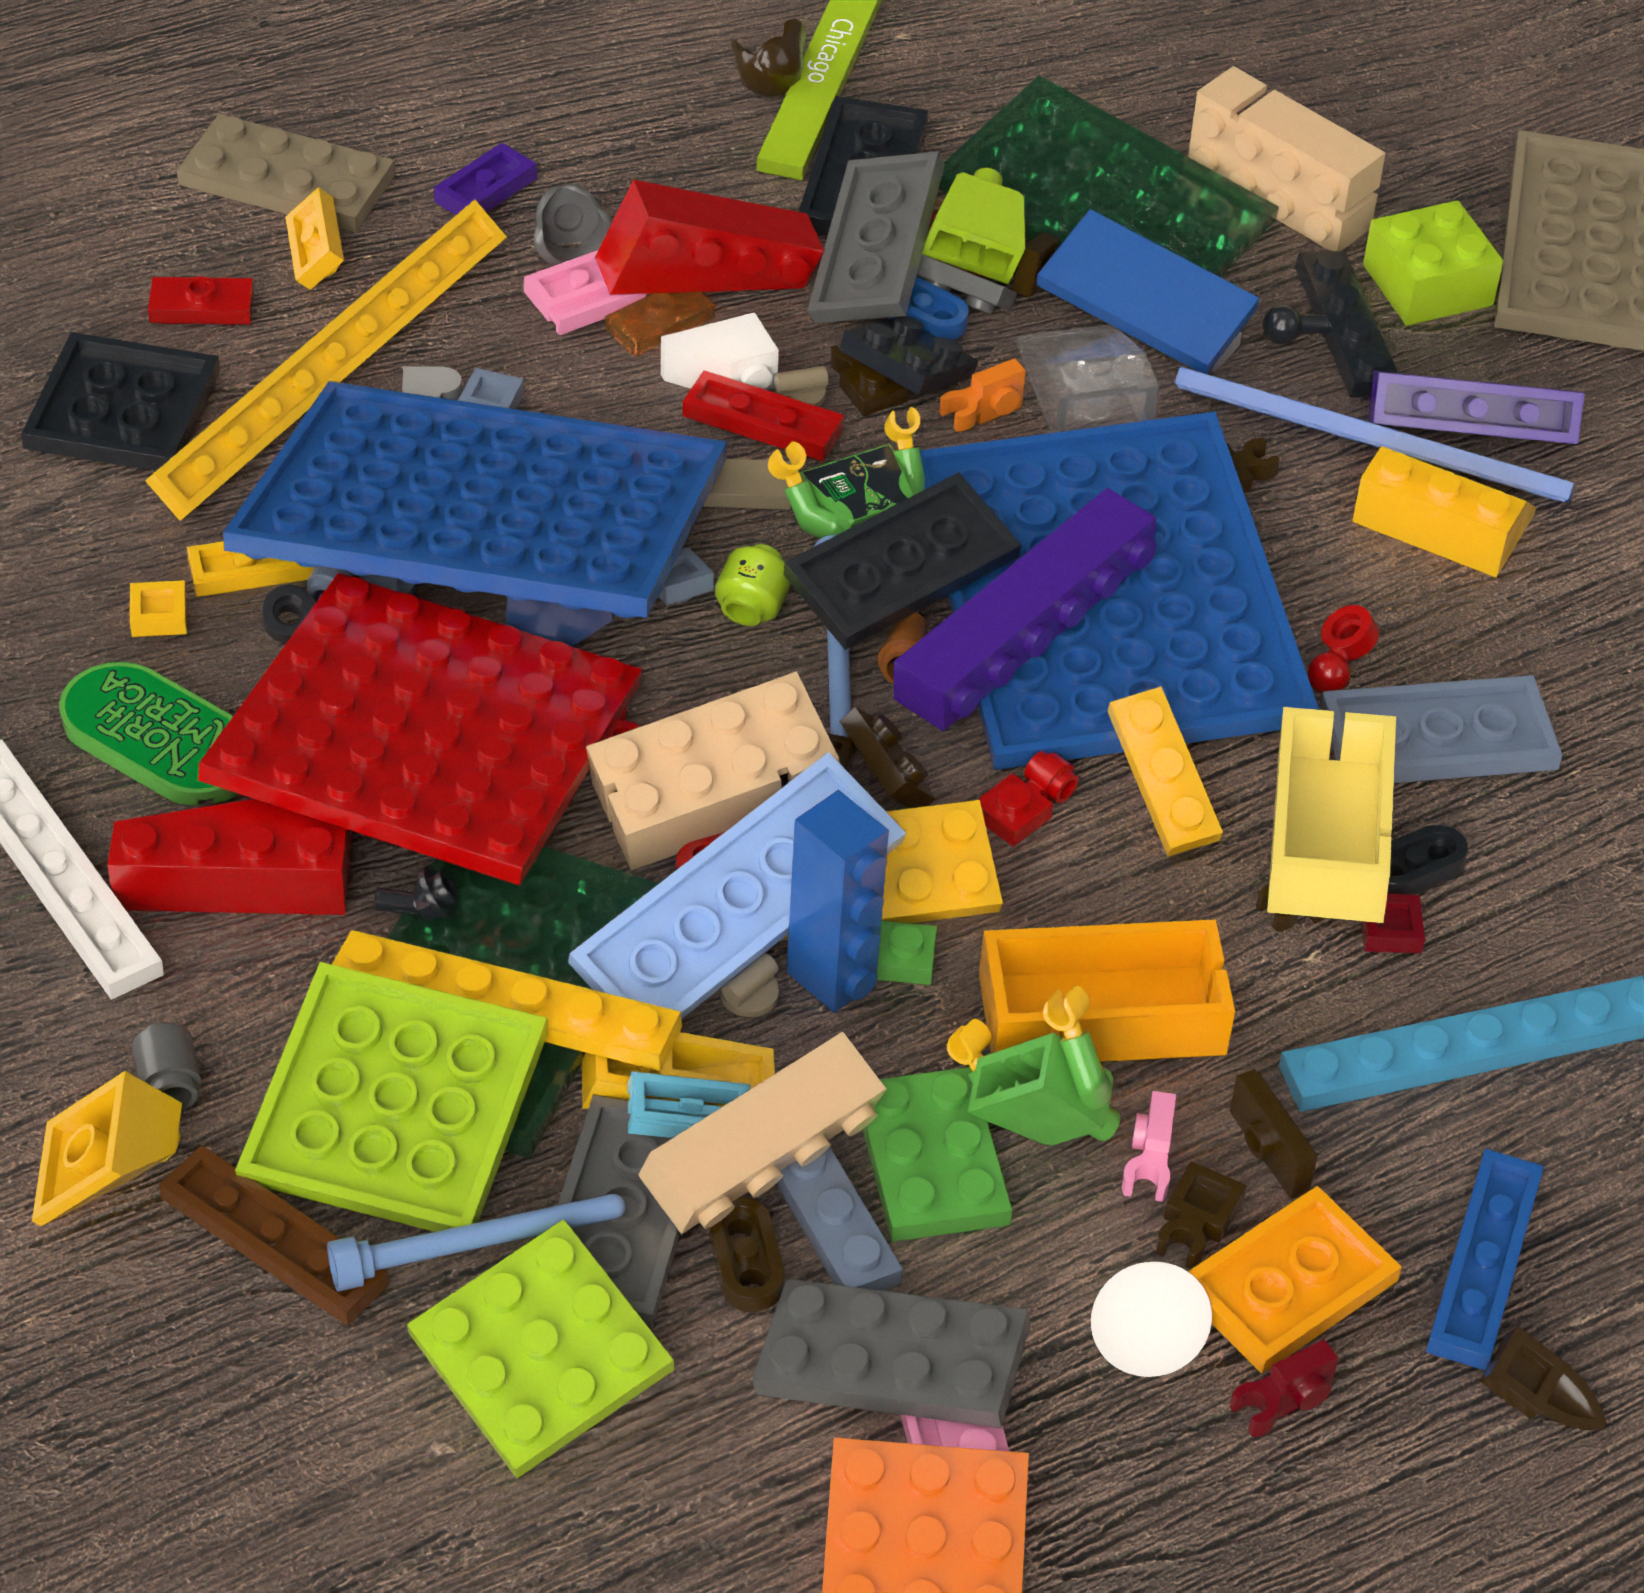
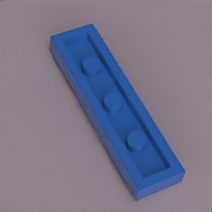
[1426,1149,1544,1370]

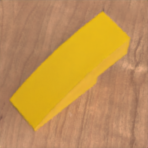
[582,1032,775,1109]

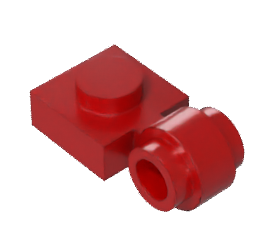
[977,751,1079,847]

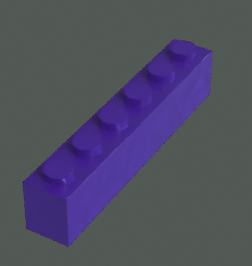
[894,488,1157,731]

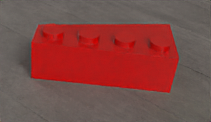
[595,179,824,295]
[107,799,354,915]

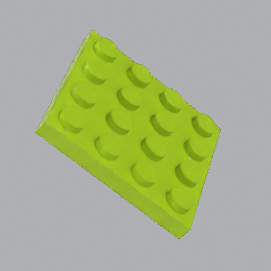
[235,962,549,1232]

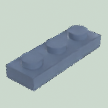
[776,1147,903,1291]

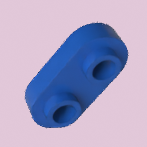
[888,276,969,340]

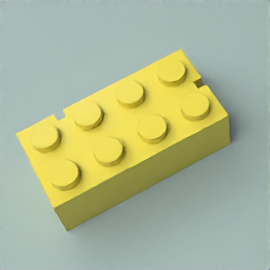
[1267,707,1396,923]

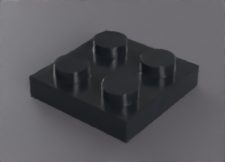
[839,316,979,395]

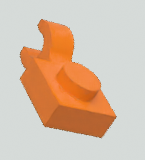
[939,358,1026,432]

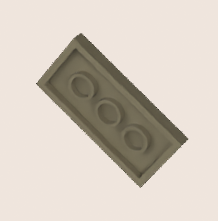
[177,114,395,233]

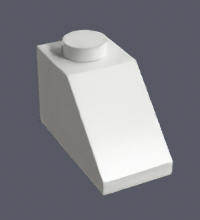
[661,312,779,390]

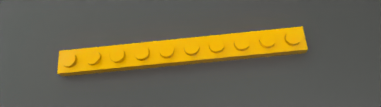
[145,199,507,521]

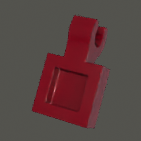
[1229,1339,1339,1437]

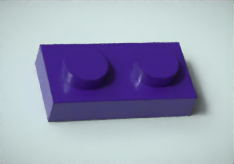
[434,142,537,215]

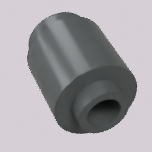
[132,1022,201,1112]

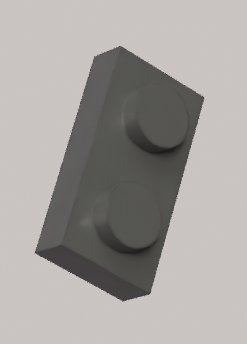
[917,255,1017,315]

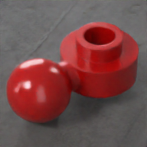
[1307,605,1379,693]

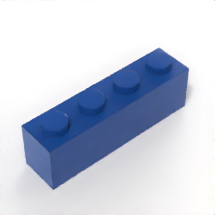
[786,789,889,1013]

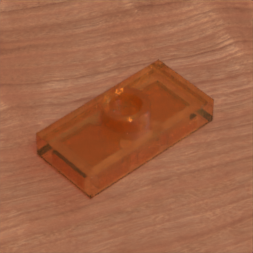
[605,291,715,357]

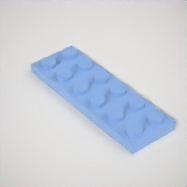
[568,752,906,1019]

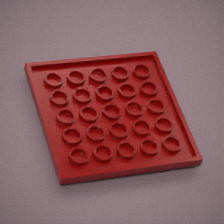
[198,573,642,886]

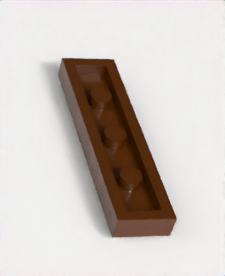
[159,1145,389,1326]

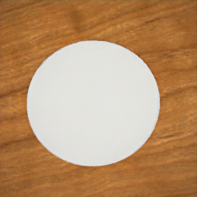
[1091,1262,1212,1377]

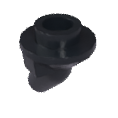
[374,866,460,922]

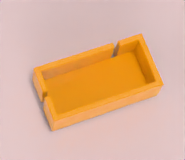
[979,919,1235,1062]

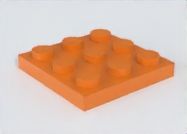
[822,1438,1029,1593]

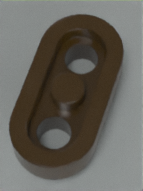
[709,1196,784,1312]

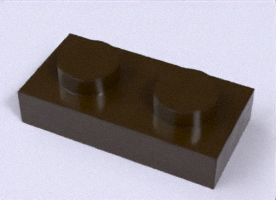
[839,707,936,808]

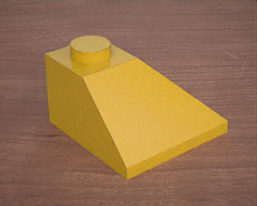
[32,1071,182,1226]

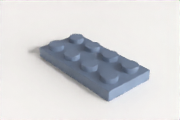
[1320,675,1562,783]

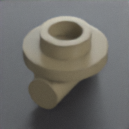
[774,366,828,407]
[720,953,779,1017]

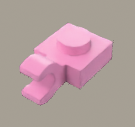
[1122,1091,1176,1202]

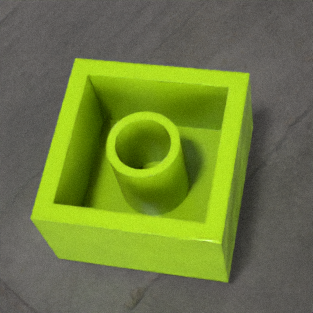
[1363,200,1503,326]

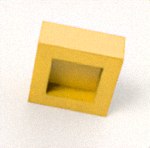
[130,580,187,637]

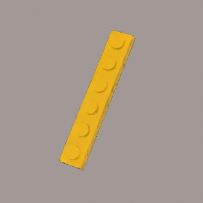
[332,930,682,1071]

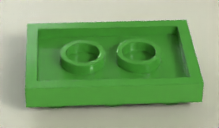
[862,1067,1012,1242]

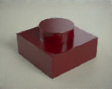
[1361,894,1425,954]

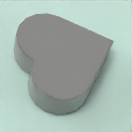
[402,366,462,401]

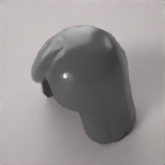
[534,183,613,267]

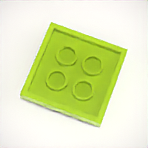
[407,1219,675,1479]

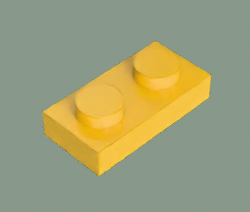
[285,187,344,290]

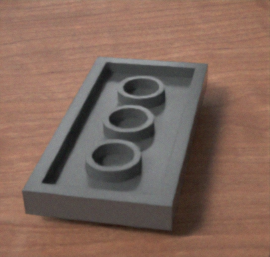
[807,152,945,323]
[557,1094,680,1329]
[752,1278,1031,1428]

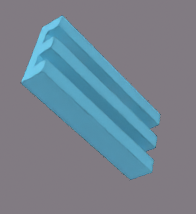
[627,1071,750,1138]

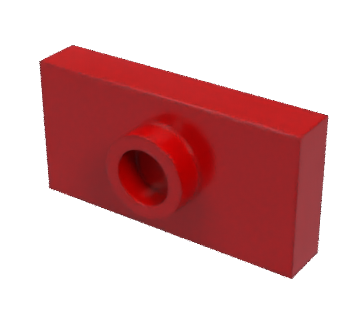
[148,276,254,325]

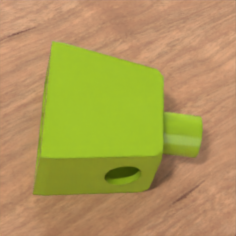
[922,168,1025,284]

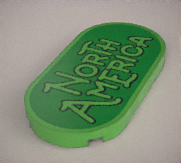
[59,662,238,805]

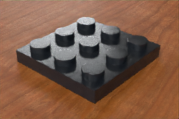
[21,332,220,471]

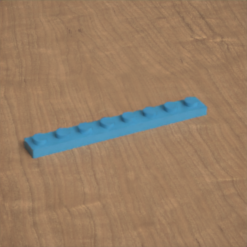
[1279,975,1644,1112]

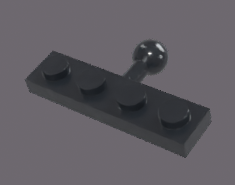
[1263,250,1398,397]

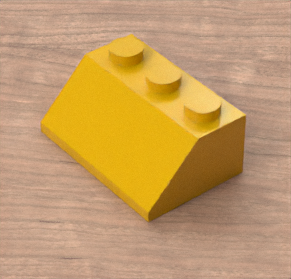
[1352,446,1536,578]

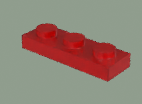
[682,370,844,462]

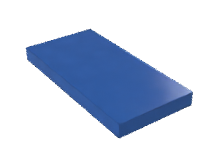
[1037,209,1259,374]

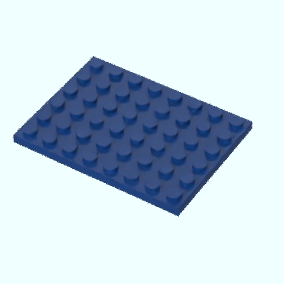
[223,381,727,618]
[920,412,1319,770]

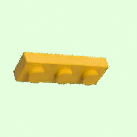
[1107,687,1223,857]

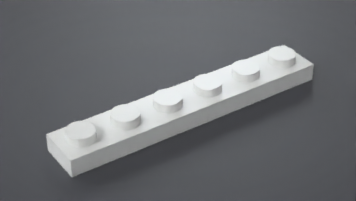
[0,739,164,1000]

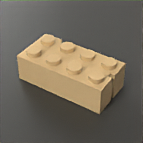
[1186,66,1386,251]
[586,671,839,871]

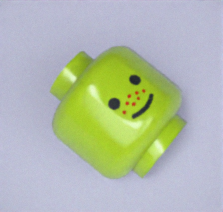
[715,544,791,626]

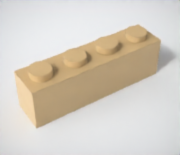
[638,1032,886,1234]

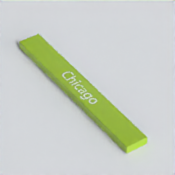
[757,0,883,180]

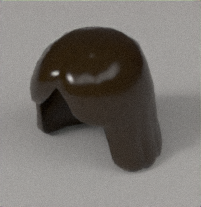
[731,18,806,97]

